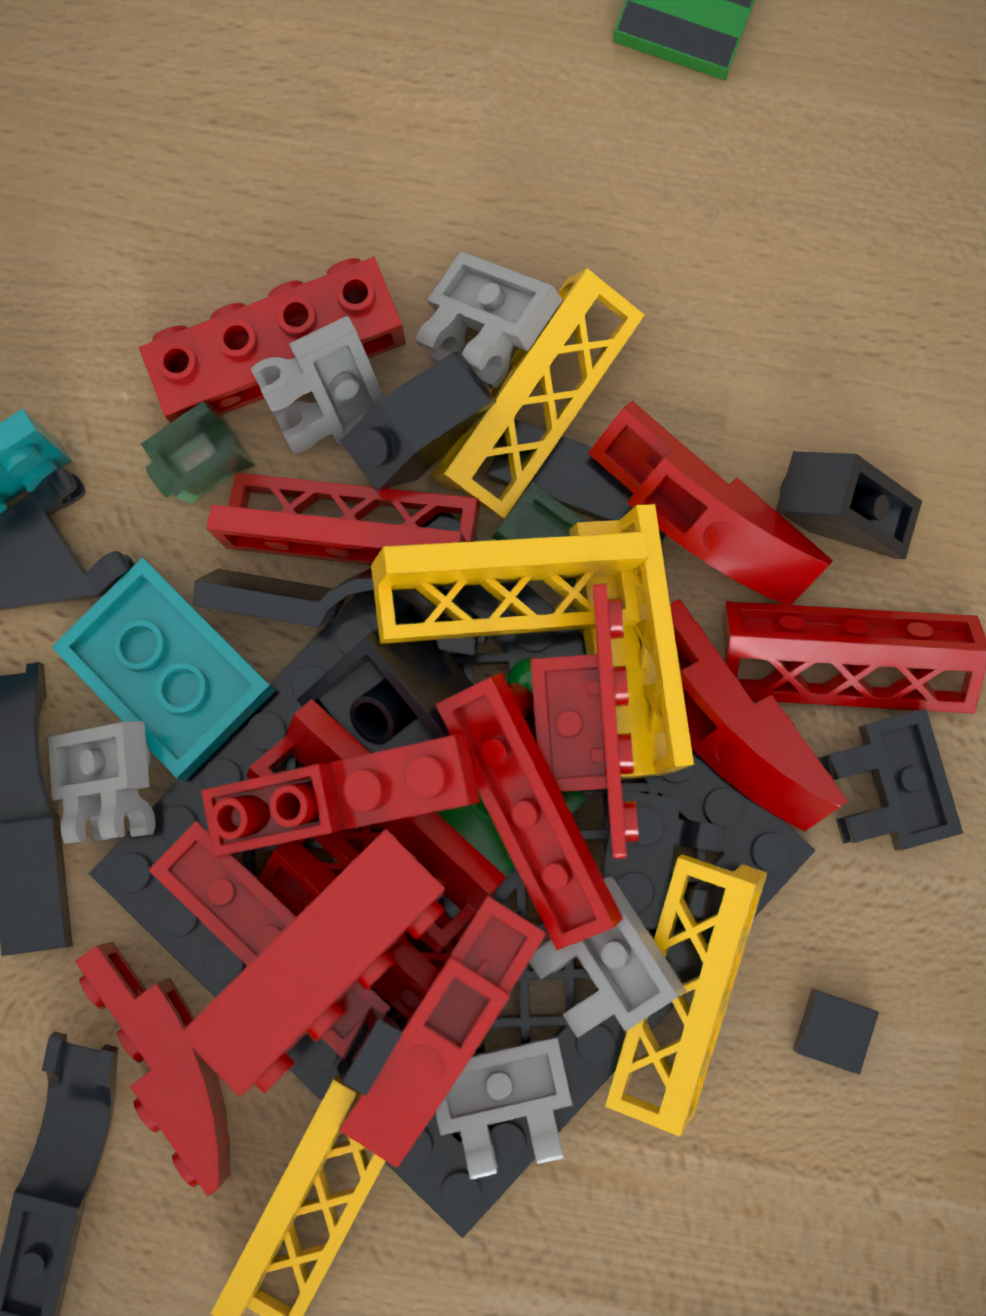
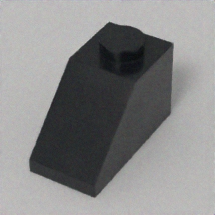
[340,351,497,491]
[776,451,922,559]

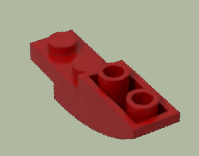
[588,400,833,605]
[670,599,848,831]
[201,733,480,857]
[339,895,547,1168]
[75,942,230,1197]

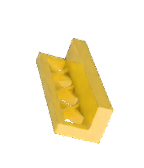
[430,268,645,519]
[569,504,694,780]
[371,532,649,644]
[605,854,767,1137]
[211,1074,386,1316]

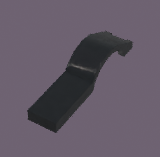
[193,568,488,656]
[0,662,73,956]
[0,1031,119,1316]

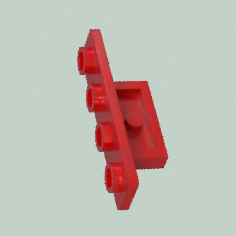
[531,583,639,859]

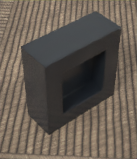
[793,988,879,1075]
[336,1007,403,1096]

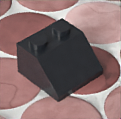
[297,606,474,753]

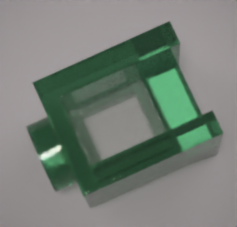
[141,401,256,504]

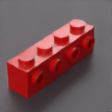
[138,256,406,432]
[180,829,446,1097]

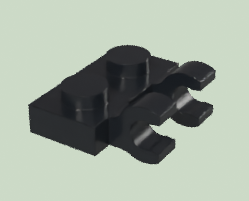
[818,709,963,850]
[602,790,726,930]

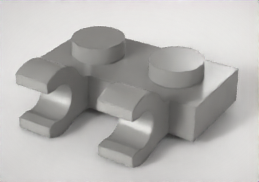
[415,251,562,389]
[251,316,384,454]
[48,721,155,844]
[529,875,687,1038]
[436,1036,573,1180]

